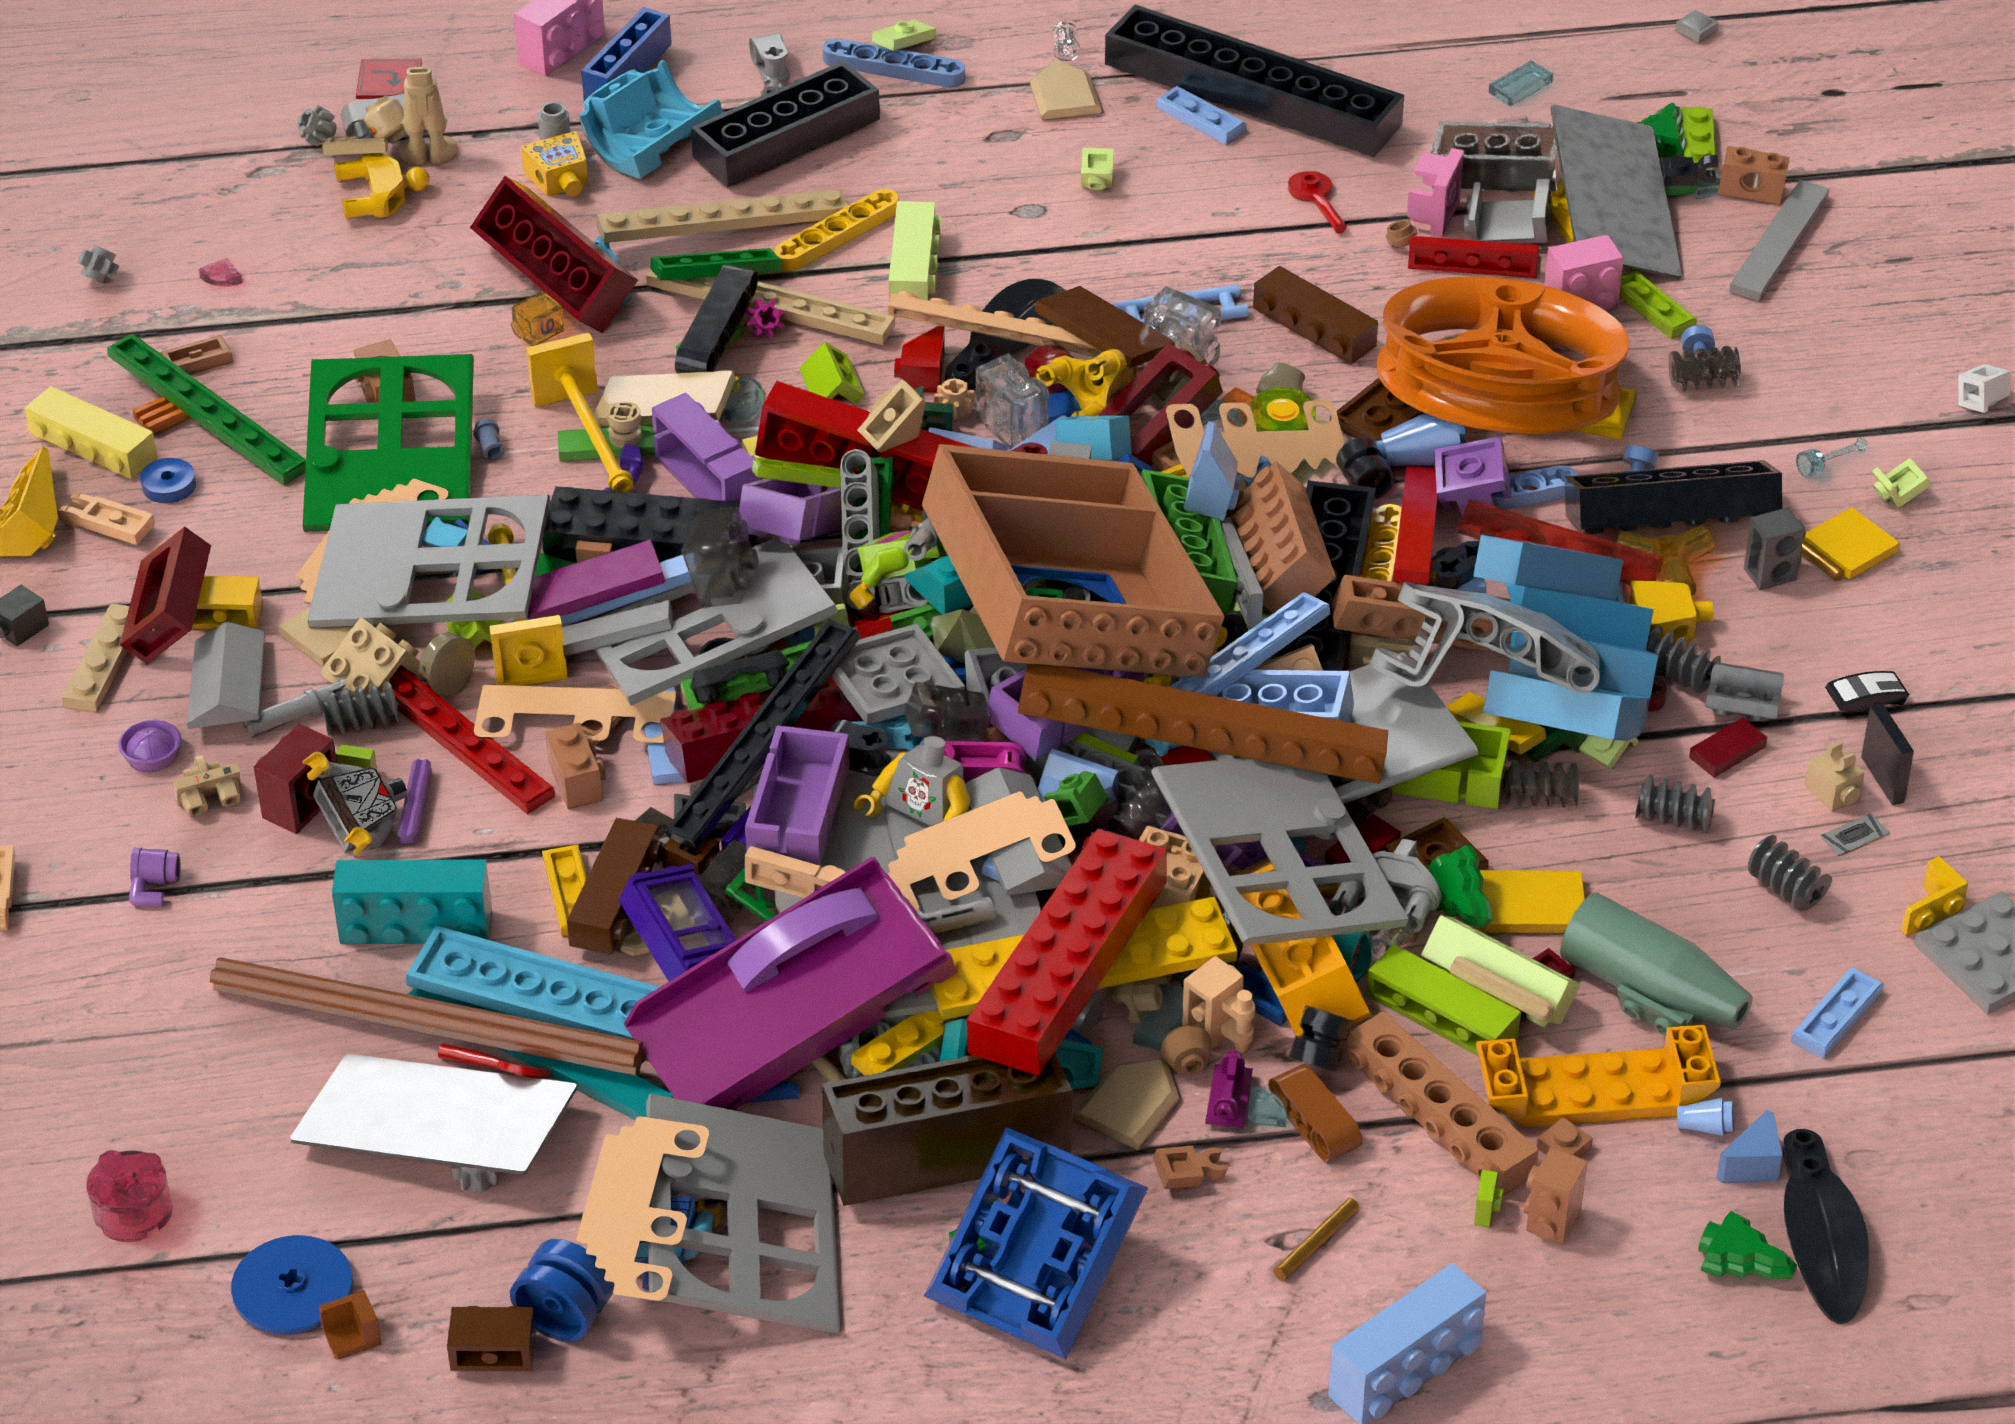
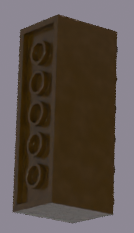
[822,1052,1072,1206]

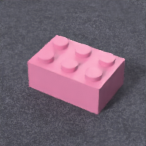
[514,0,605,76]

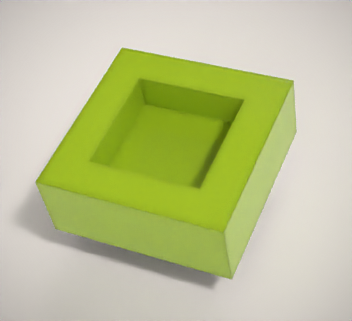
[336,744,378,772]
[1474,1169,1503,1227]

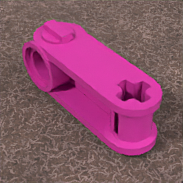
[922,741,1026,783]

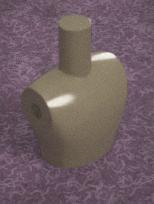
[1256,362,1305,420]

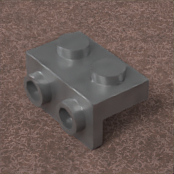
[1705,662,1784,721]

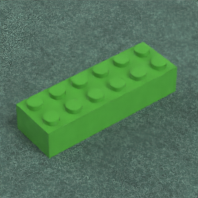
[1141,469,1238,613]

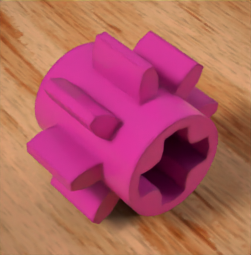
[744,298,785,339]

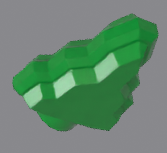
[1637,102,1687,157]
[1428,845,1493,929]
[1698,1211,1797,1279]

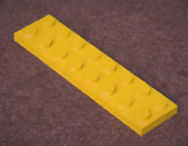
[931,896,1237,1020]

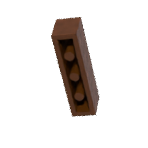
[1253,266,1378,364]
[567,817,664,955]

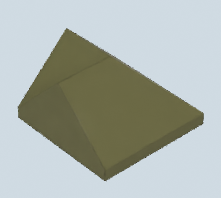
[931,609,995,664]

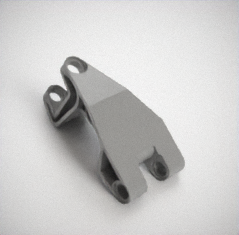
[1369,582,1600,693]

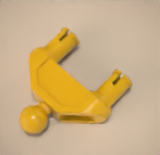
[334,153,430,219]

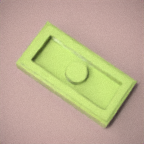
[872,20,936,51]

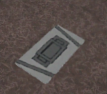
[1820,814,1890,855]

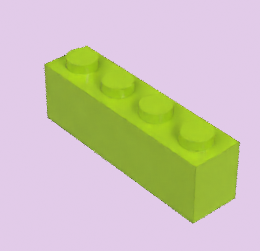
[1366,944,1521,1056]

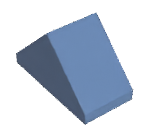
[1716,1109,1782,1183]

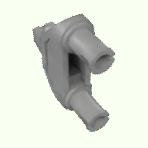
[1329,839,1442,932]

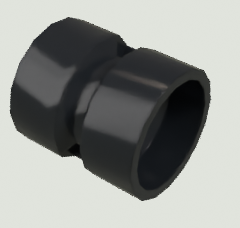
[1336,437,1394,499]
[1289,1005,1353,1072]

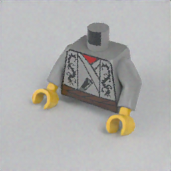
[302,752,408,856]

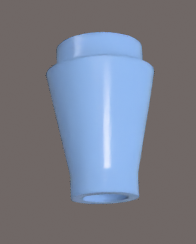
[1677,1097,1734,1136]

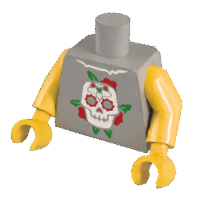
[854,736,971,826]

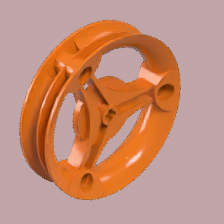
[1376,277,1629,434]

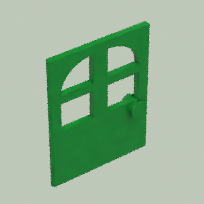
[302,354,474,532]

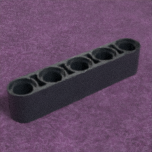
[675,264,758,373]

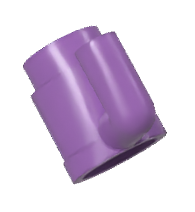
[129,847,181,907]

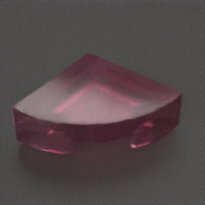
[198,258,243,286]

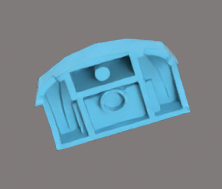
[579,60,723,179]

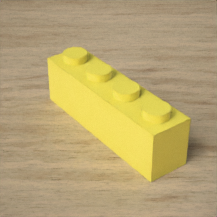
[24,386,157,479]

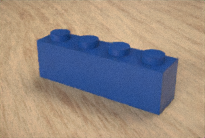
[581,7,672,101]

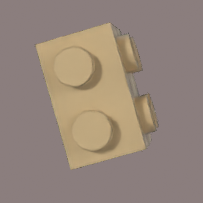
[321,617,420,697]

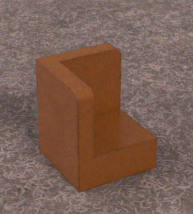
[318,1290,382,1360]

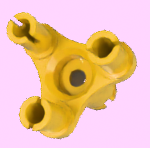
[1036,349,1139,416]

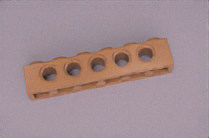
[1331,575,1512,652]
[1347,1011,1539,1196]

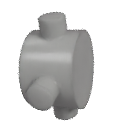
[760,78,785,96]

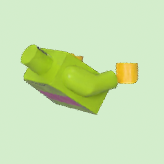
[850,531,948,610]

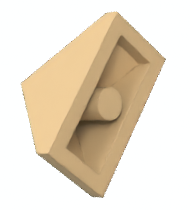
[858,379,926,453]

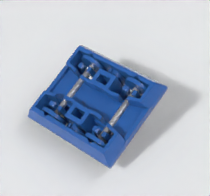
[924,1127,1148,1360]

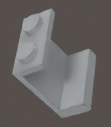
[1464,179,1553,244]

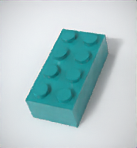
[332,859,492,944]

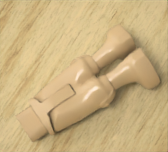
[399,67,457,166]

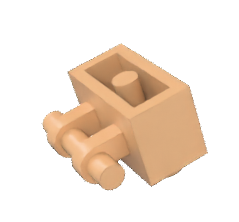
[1182,956,1255,1053]

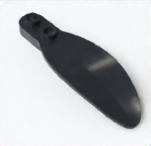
[945,278,1066,390]
[1783,1129,1869,1324]

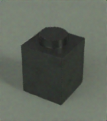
[0,584,49,646]

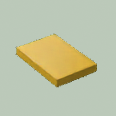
[1474,870,1585,933]

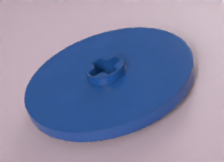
[231,1235,353,1335]

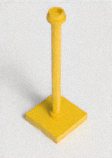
[526,332,633,492]
[488,523,568,686]

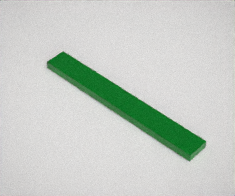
[107,333,306,485]

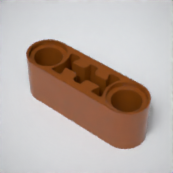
[1268,1064,1362,1162]

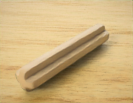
[1450,956,1554,1021]

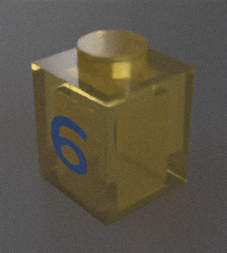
[511,291,564,346]

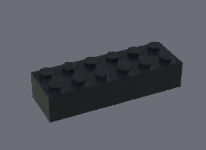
[691,60,880,187]
[1564,460,1783,534]
[542,486,758,565]

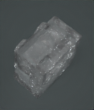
[1144,286,1221,366]
[976,353,1049,450]

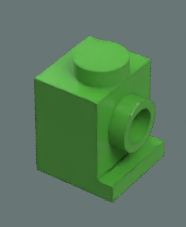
[1043,771,1108,826]

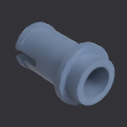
[473,419,505,460]

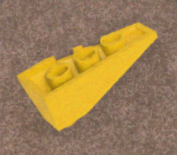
[0,446,58,556]

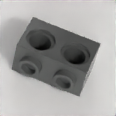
[1744,508,1806,590]

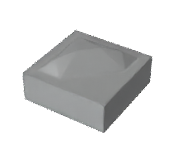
[1675,10,1719,43]

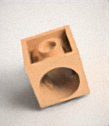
[1139,826,1217,909]

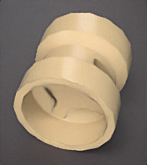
[607,401,642,448]

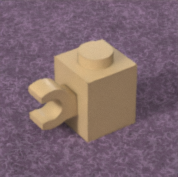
[1804,741,1865,811]

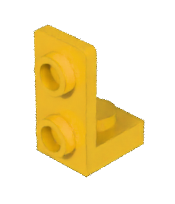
[1901,856,1968,936]

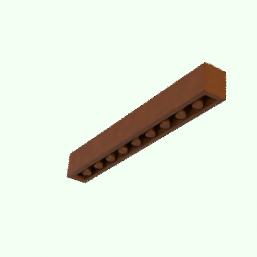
[1018,664,1389,784]

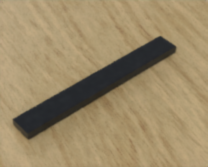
[665,619,861,850]

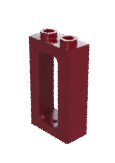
[1097,343,1223,466]
[120,526,212,664]

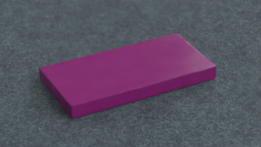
[528,540,666,619]

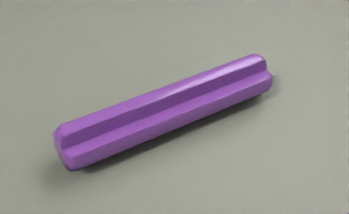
[397,759,432,845]

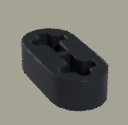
[1432,541,1480,589]

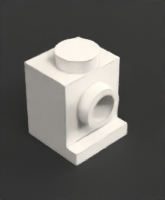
[1958,364,2011,413]

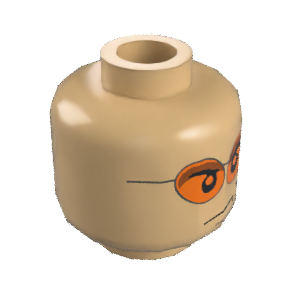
[364,96,407,144]

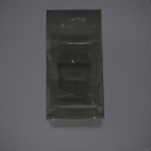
[904,681,992,742]

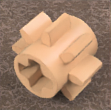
[934,379,975,420]

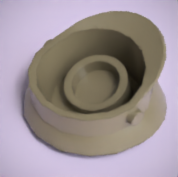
[418,632,475,697]

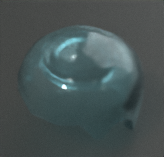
[721,377,766,424]

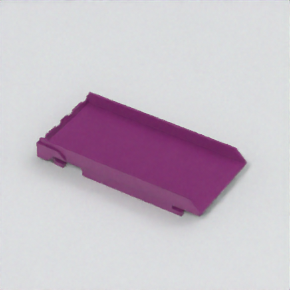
[624,856,957,1111]

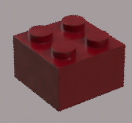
[254,723,337,834]

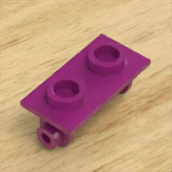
[1205,1051,1253,1128]

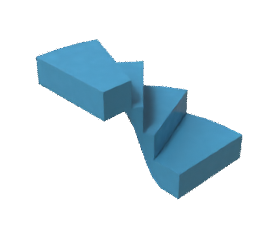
[1473,535,1658,741]

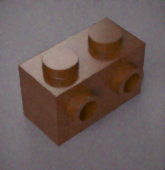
[447,1306,536,1371]

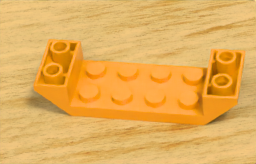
[1230,858,1371,1036]
[1476,1025,1721,1127]

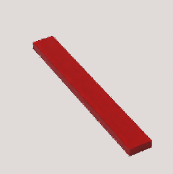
[1393,465,1438,585]
[380,665,555,814]

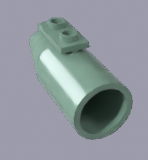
[1560,893,1753,1036]

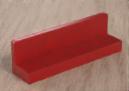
[1408,236,1539,278]

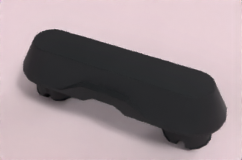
[690,650,790,704]

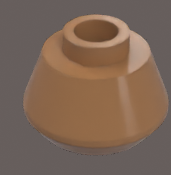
[1160,1025,1211,1075]

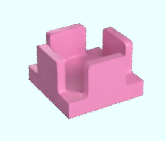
[1407,148,1464,237]

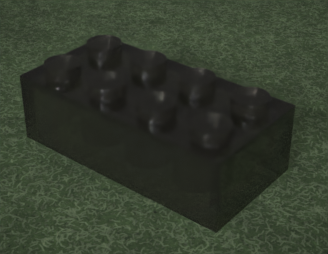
[1431,121,1562,192]

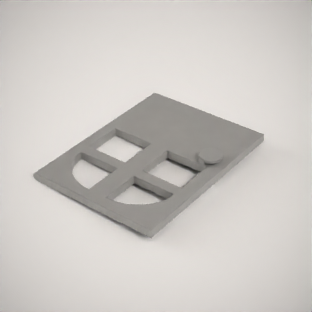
[307,494,550,628]
[588,536,838,705]
[1208,652,1479,804]
[1151,758,1409,946]
[646,1094,840,1333]

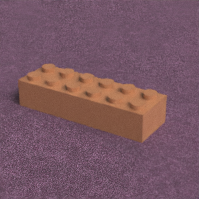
[1228,461,1336,613]

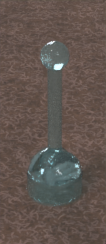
[1796,438,1868,478]

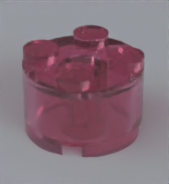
[86,1150,173,1242]

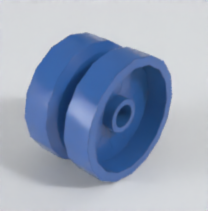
[509,1239,614,1342]

